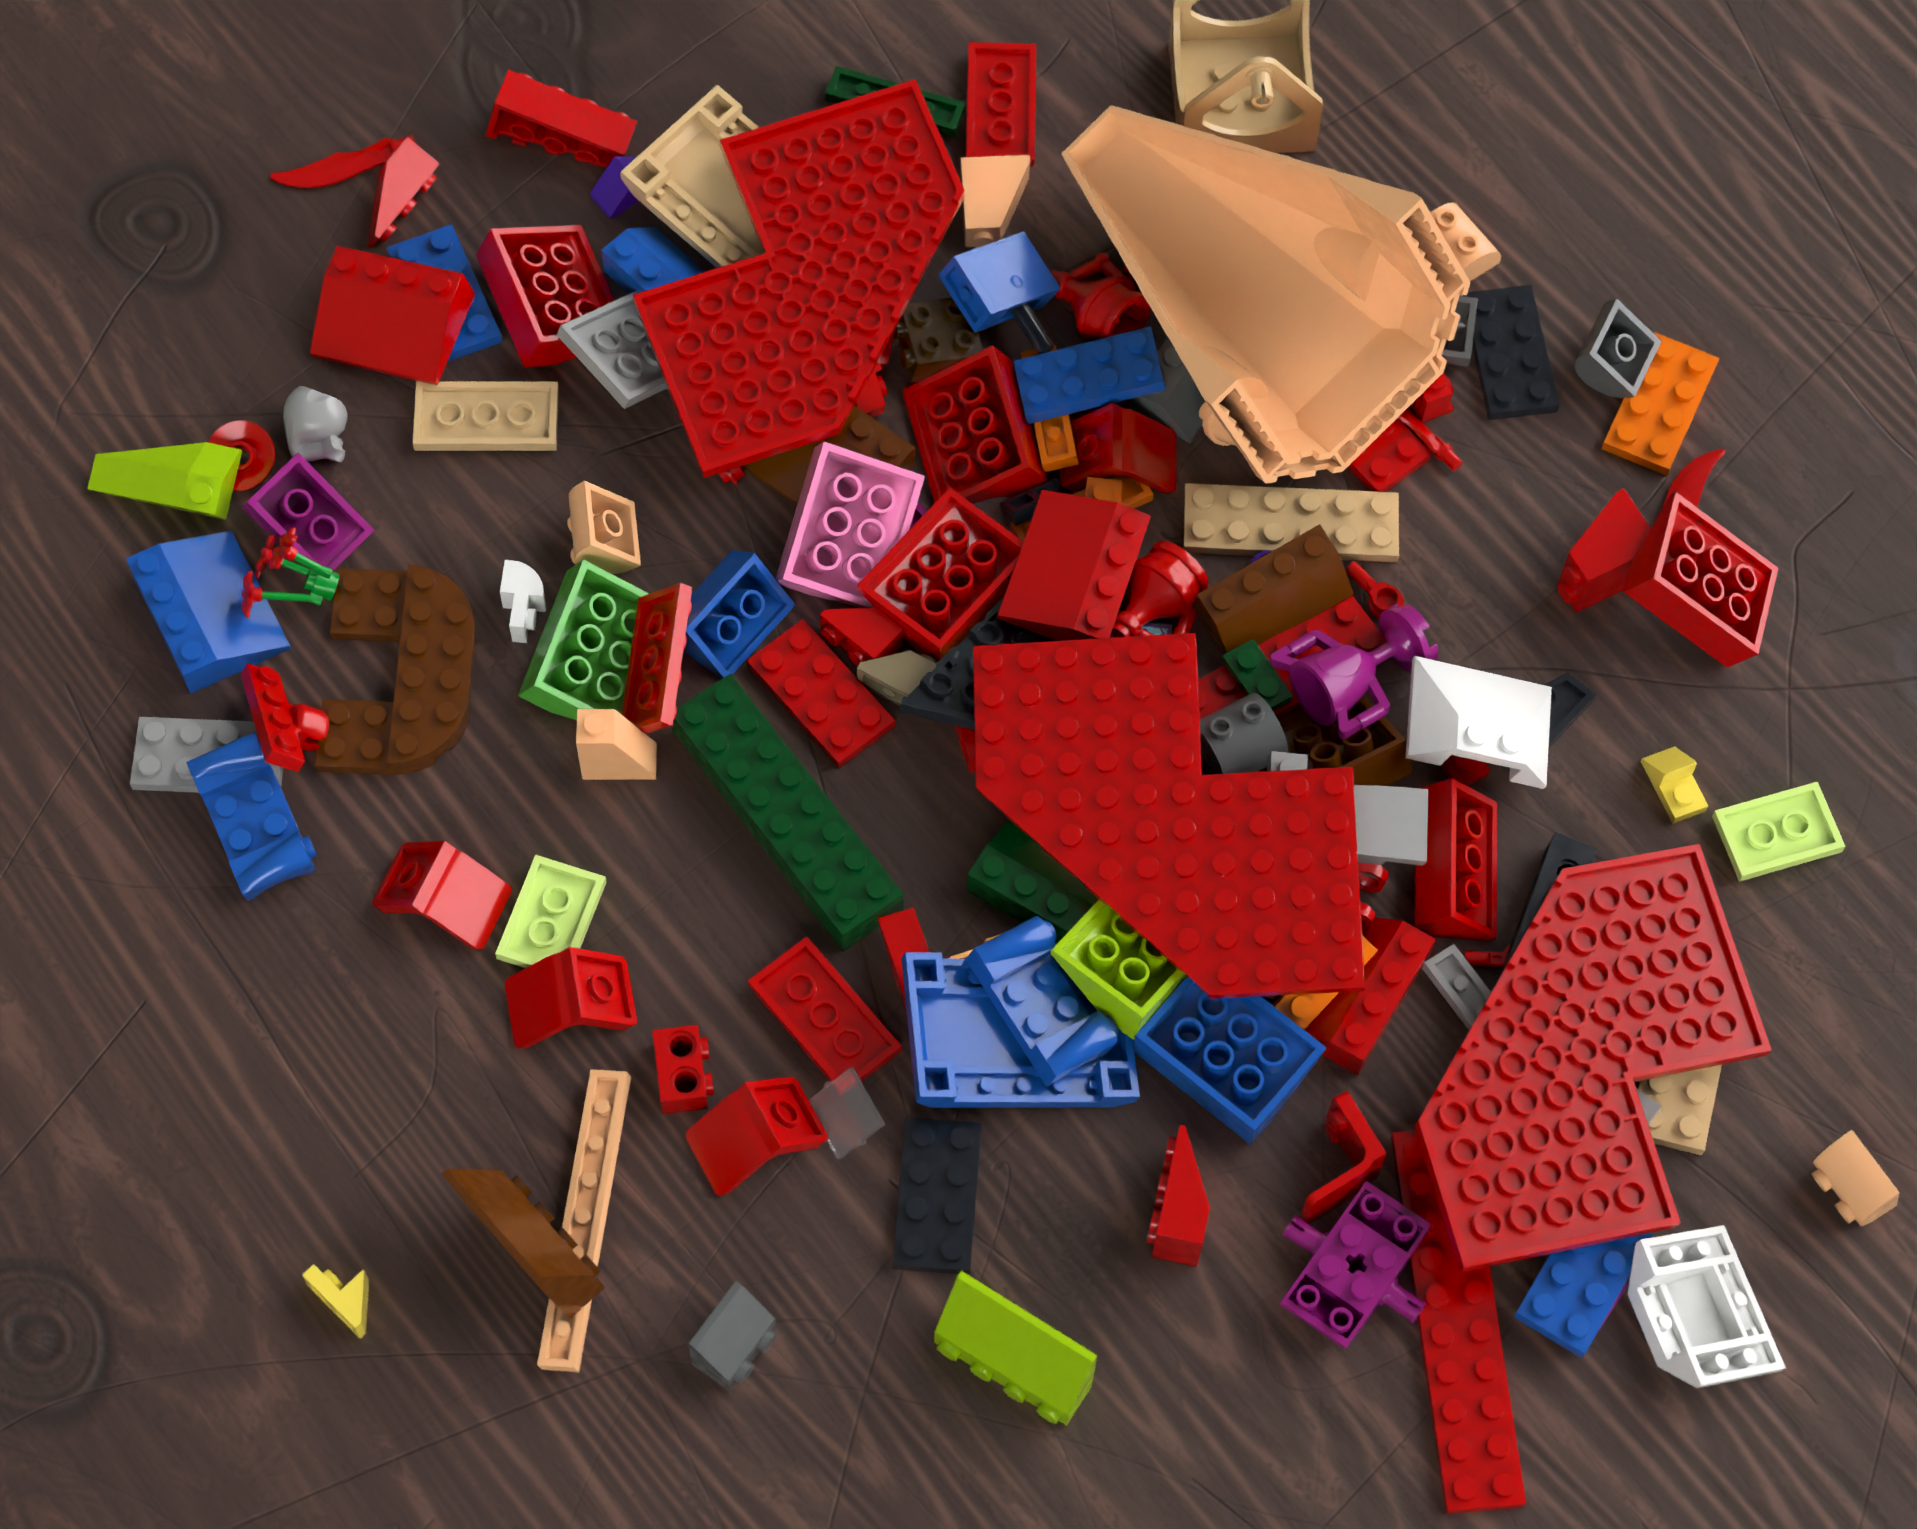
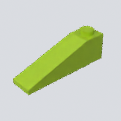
[87,442,242,520]

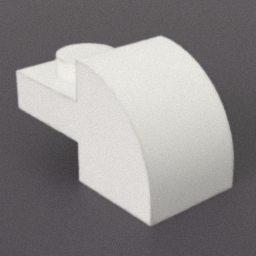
[500,560,546,643]

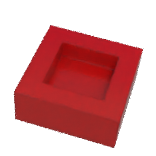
[1440,755,1490,786]

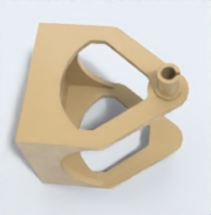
[1168,0,1323,153]

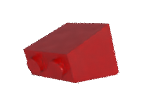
[1558,488,1651,613]

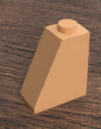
[960,155,1030,248]
[576,709,657,780]

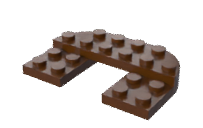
[315,564,477,775]

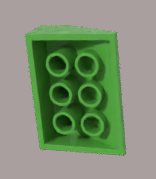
[518,559,649,720]

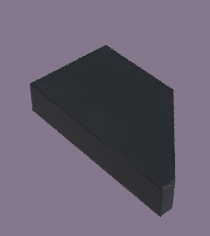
[999,477,1062,526]

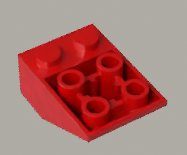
[1147,1125,1210,1267]

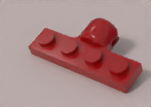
[240,663,329,772]

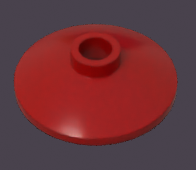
[208,420,275,491]

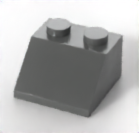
[1130,338,1206,443]
[688,1281,777,1391]

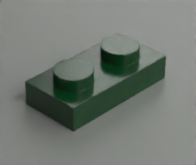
[1221,639,1293,712]

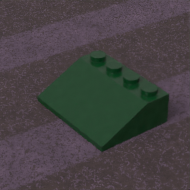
[967,820,1099,943]

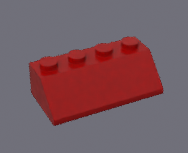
[1414,778,1497,941]
[1304,917,1436,1076]

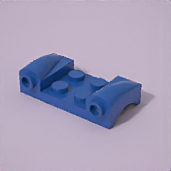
[186,732,317,901]
[965,916,1118,1087]

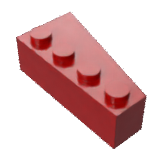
[485,70,638,168]

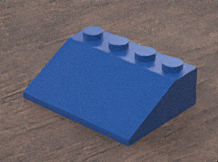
[126,531,291,694]
[1133,976,1326,1145]

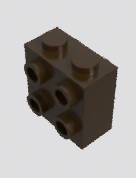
[892,297,983,382]

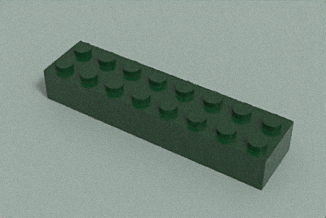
[672,673,904,951]

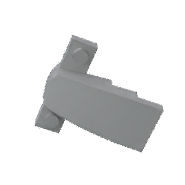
[1267,751,1428,866]

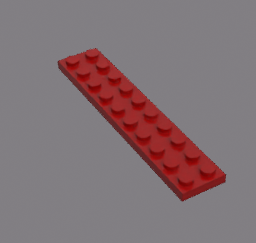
[1391,1131,1526,1514]

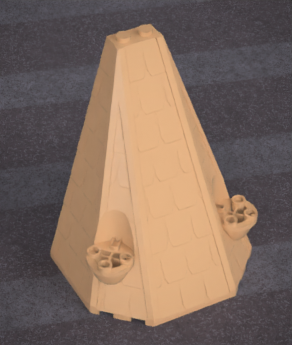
[1061,105,1470,484]

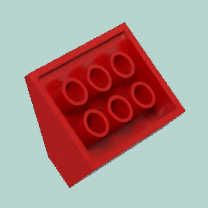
[475,225,615,367]
[310,246,475,385]
[902,345,1048,505]
[856,488,1023,662]
[996,490,1151,641]
[1623,492,1778,668]

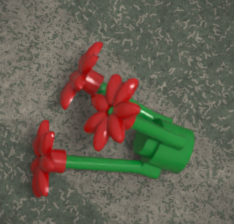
[241,527,339,618]

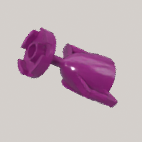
[1270,604,1438,739]

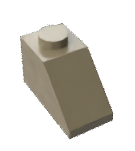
[857,650,938,706]

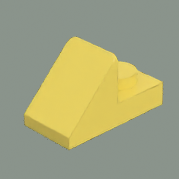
[1641,746,1708,824]
[302,1264,369,1339]

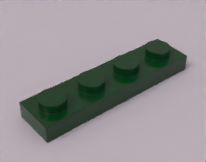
[825,66,965,137]

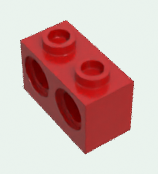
[652,1025,714,1115]

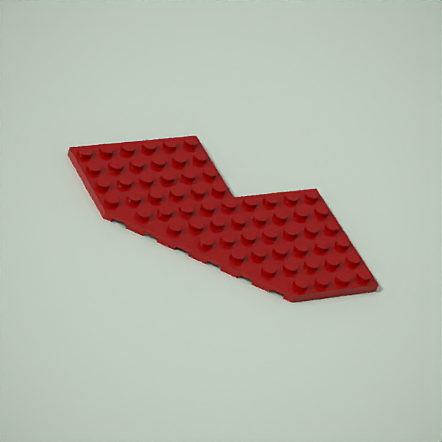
[633,79,965,478]
[973,633,1365,999]
[1414,844,1772,1273]

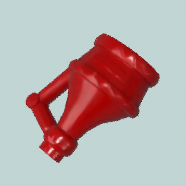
[1051,253,1151,340]
[1111,541,1209,638]

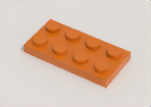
[1602,332,1719,476]

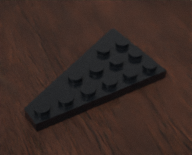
[899,597,1055,730]

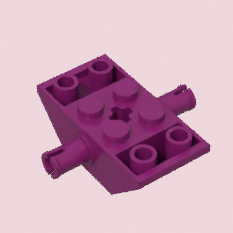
[1280,1181,1431,1350]

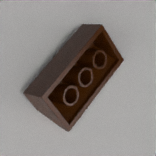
[1193,524,1354,655]

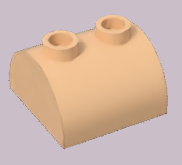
[1431,203,1501,281]
[567,481,641,574]
[1811,1130,1900,1226]

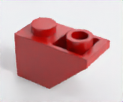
[820,607,904,666]

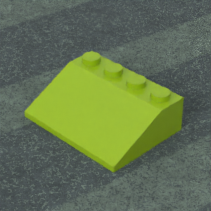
[1050,900,1187,1040]
[934,1271,1097,1426]

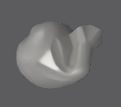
[283,386,348,462]

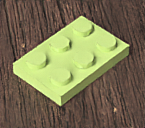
[1712,782,1845,882]
[495,855,606,968]

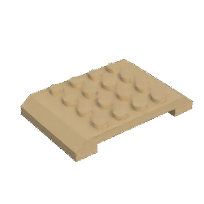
[621,85,764,268]

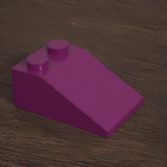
[241,452,375,571]

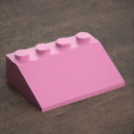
[775,442,925,608]

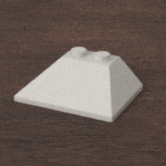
[1405,656,1552,789]
[1628,1225,1785,1388]

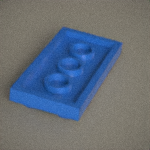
[387,224,503,362]
[1014,326,1166,424]
[1513,1232,1654,1358]

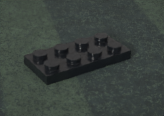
[1463,285,1560,420]
[893,1117,982,1275]

